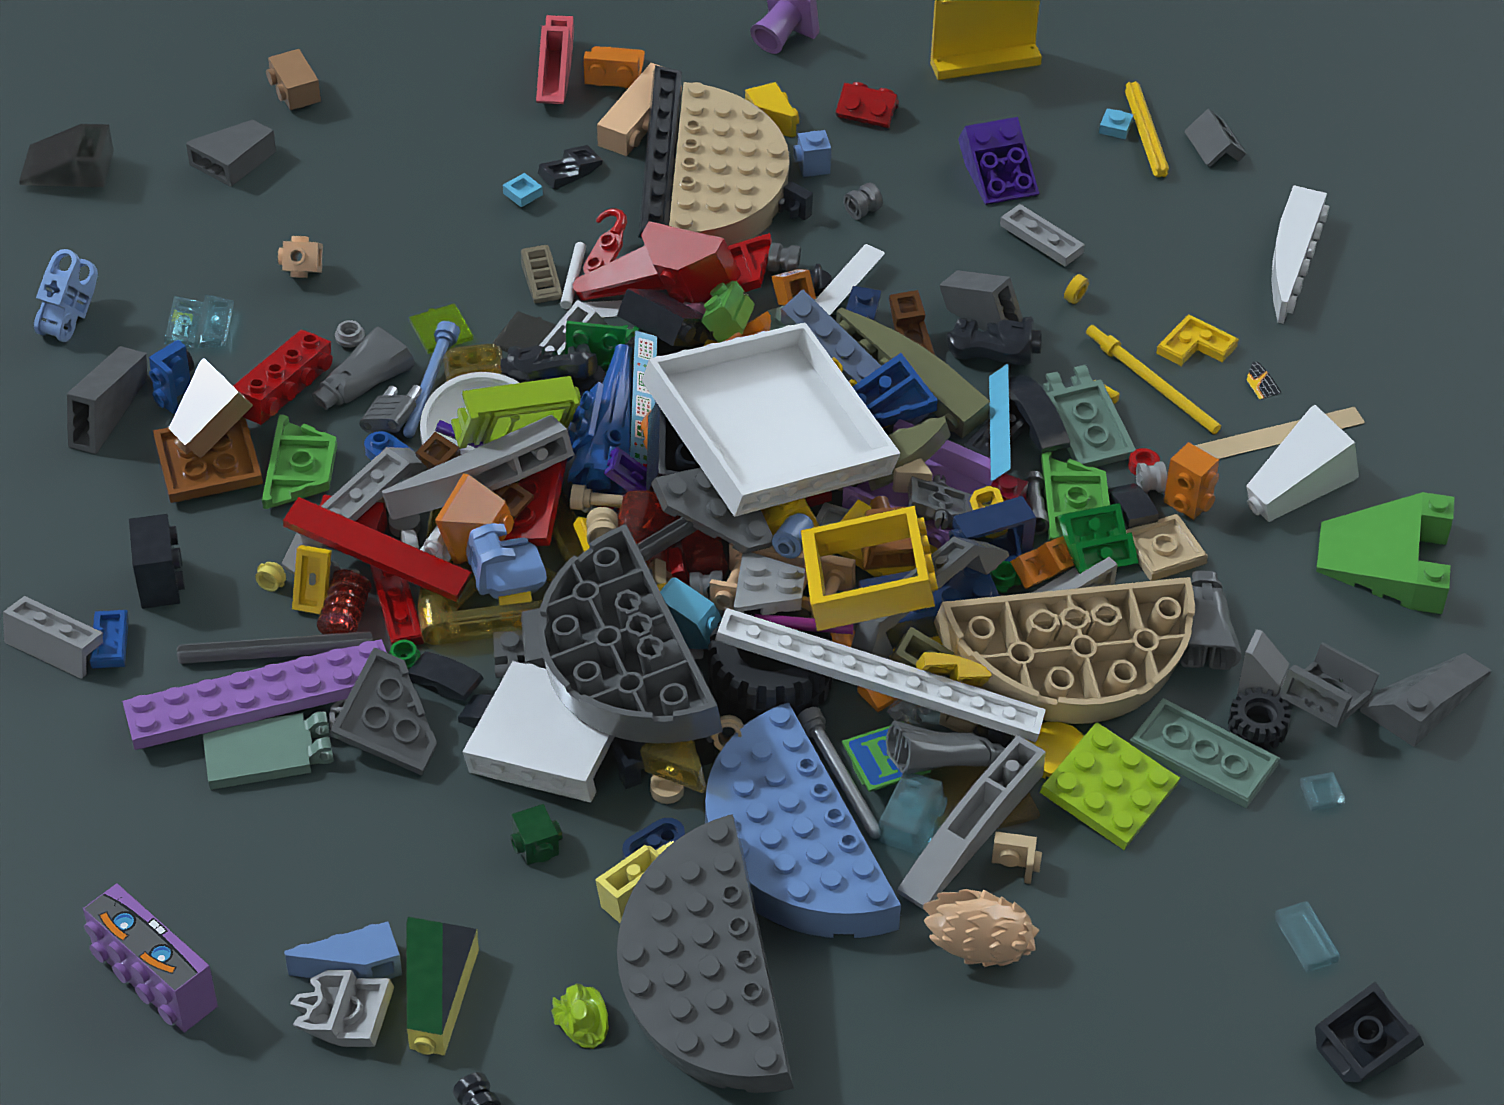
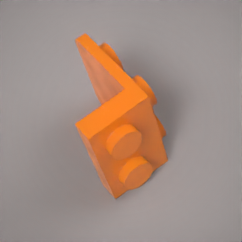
[584,46,645,88]

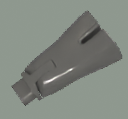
[312,326,415,410]
[1179,571,1242,670]
[886,720,1005,774]

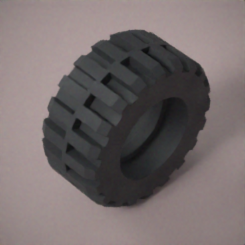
[708,607,833,722]

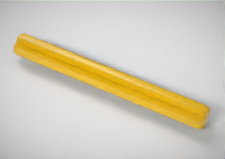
[1125,81,1169,178]

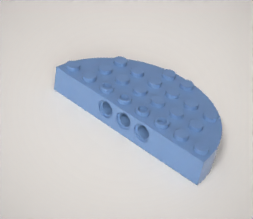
[705,703,901,938]

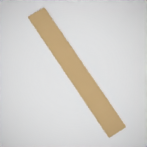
[1195,407,1365,459]

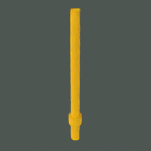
[1086,325,1221,434]

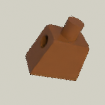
[861,496,916,570]

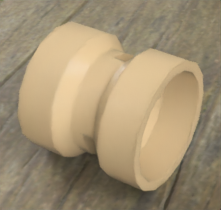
[586,507,618,545]

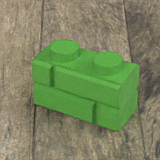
[702,281,755,343]

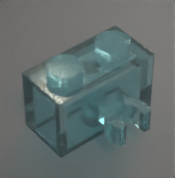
[878,773,947,854]

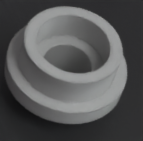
[335,320,365,348]

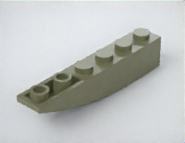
[836,308,990,438]

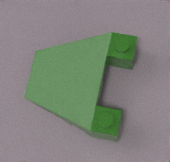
[1316,492,1455,614]

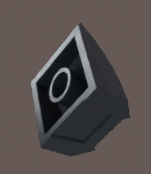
[1315,982,1424,1082]

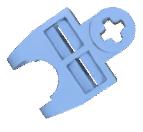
[34,249,98,342]

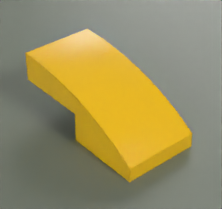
[916,652,991,687]

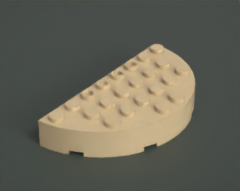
[669,82,789,246]
[934,577,1195,724]

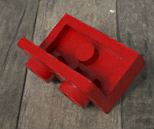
[835,82,899,128]

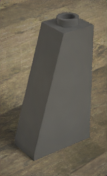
[67,346,147,454]

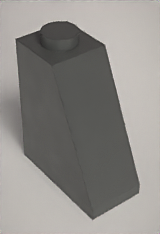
[186,119,276,187]
[939,270,1023,331]

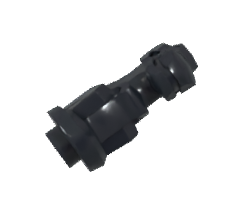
[947,316,1042,366]
[500,344,598,383]

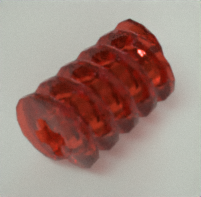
[681,530,728,575]
[316,569,372,635]

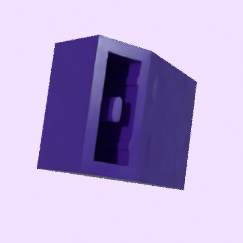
[958,117,1039,205]

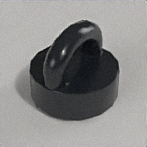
[810,263,832,296]

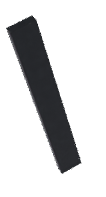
[638,65,682,238]

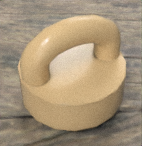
[650,770,684,804]

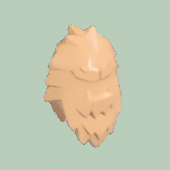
[923,889,1039,967]

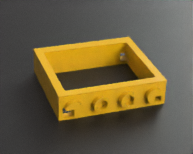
[801,506,938,631]

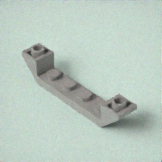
[282,447,429,576]

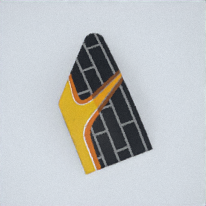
[1247,362,1281,399]

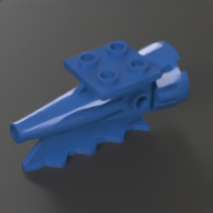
[567,344,656,496]

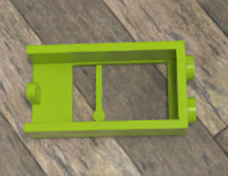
[451,376,581,449]

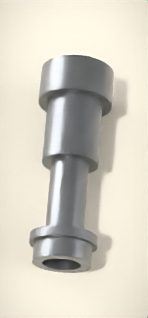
[1024,471,1049,535]

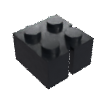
[129,514,185,609]

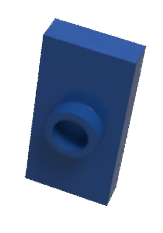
[90,610,129,668]

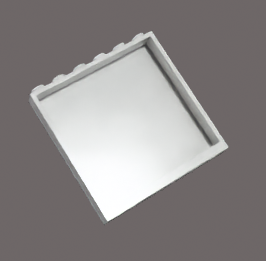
[642,323,900,517]

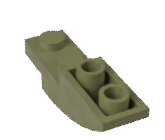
[838,416,950,491]

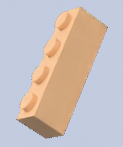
[597,63,682,156]

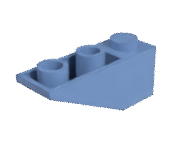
[284,921,402,979]

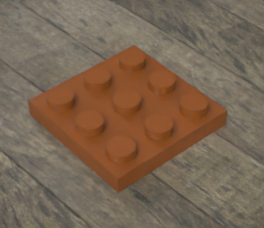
[153,417,263,503]

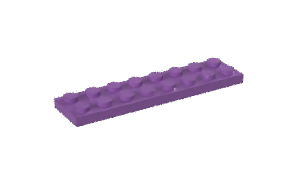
[122,639,387,750]

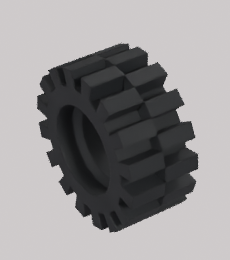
[1228,688,1291,750]

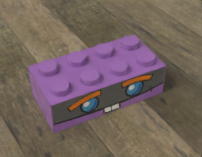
[83,883,218,1033]

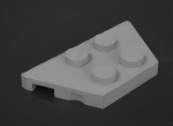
[734,552,805,615]

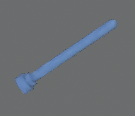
[403,321,460,438]

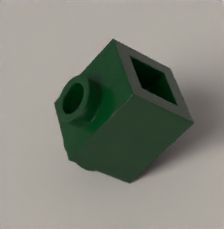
[510,804,563,865]

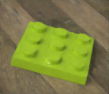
[1040,722,1180,850]

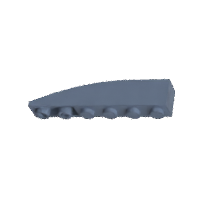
[781,290,929,426]

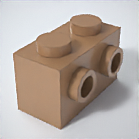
[266,49,321,110]

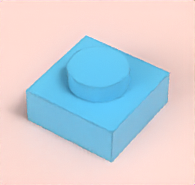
[1099,108,1134,139]
[503,173,543,207]

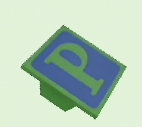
[842,721,931,792]

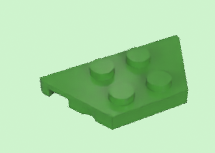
[262,415,337,509]
[1041,452,1110,541]

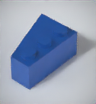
[852,353,938,427]

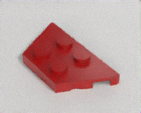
[702,233,772,304]

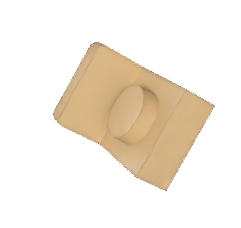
[992,832,1042,884]

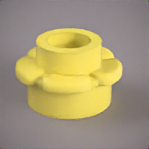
[255,562,286,592]

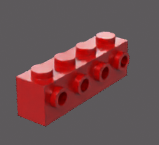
[233,329,333,425]

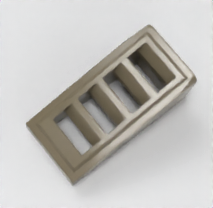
[521,245,563,304]

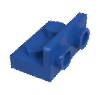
[149,340,191,414]

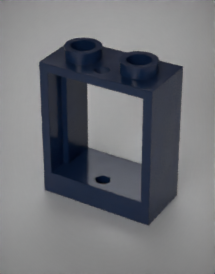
[949,496,1036,562]

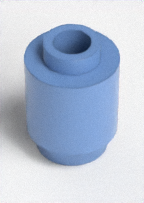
[772,513,814,559]

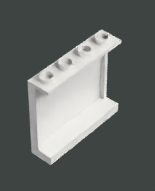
[463,661,615,802]

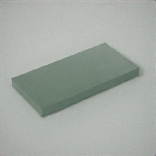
[1129,698,1280,808]

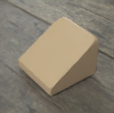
[892,458,933,493]

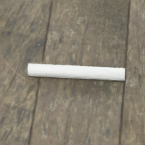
[560,242,586,309]

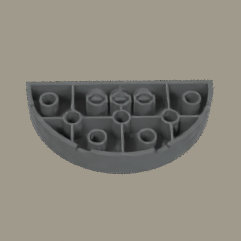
[538,524,723,743]
[617,814,794,1093]

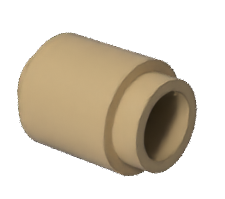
[711,715,744,751]

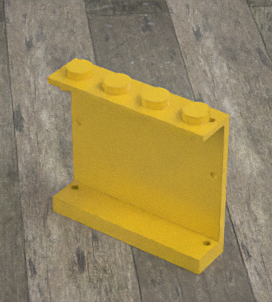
[930,0,1042,80]

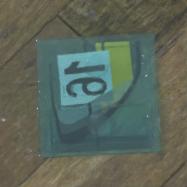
[164,294,234,348]

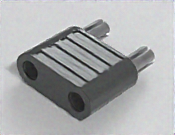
[359,385,422,433]

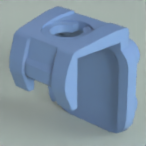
[466,523,547,599]

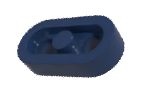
[622,818,685,860]

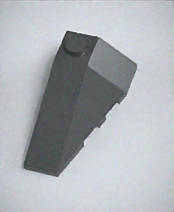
[1360,653,1491,747]

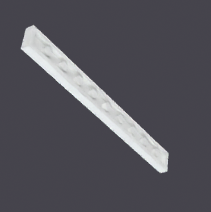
[715,608,1046,742]

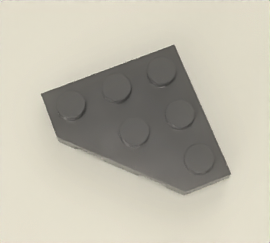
[652,468,773,554]
[330,648,437,775]

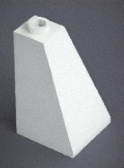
[1246,405,1359,522]

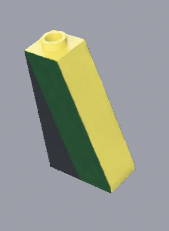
[406,917,479,1056]

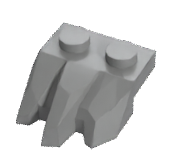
[290,970,394,1047]

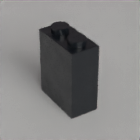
[616,288,710,346]

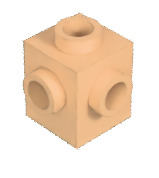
[278,236,323,278]

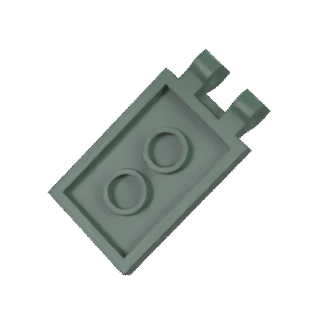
[1043,365,1136,467]
[203,712,334,790]

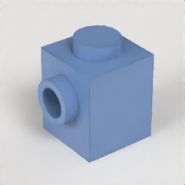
[793,130,831,177]

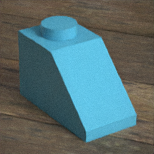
[660,578,722,649]

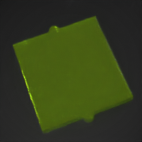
[409,303,473,354]

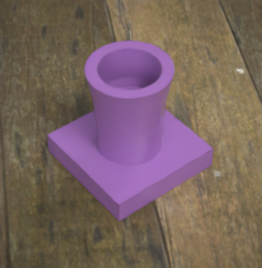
[750,0,820,54]

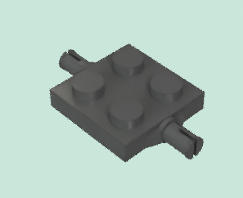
[908,474,972,530]

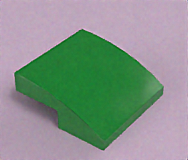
[1058,503,1139,574]

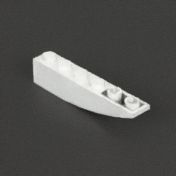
[1271,185,1330,324]

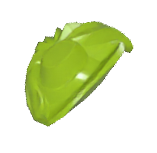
[551,983,609,1049]

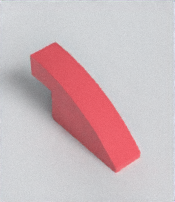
[536,15,575,104]

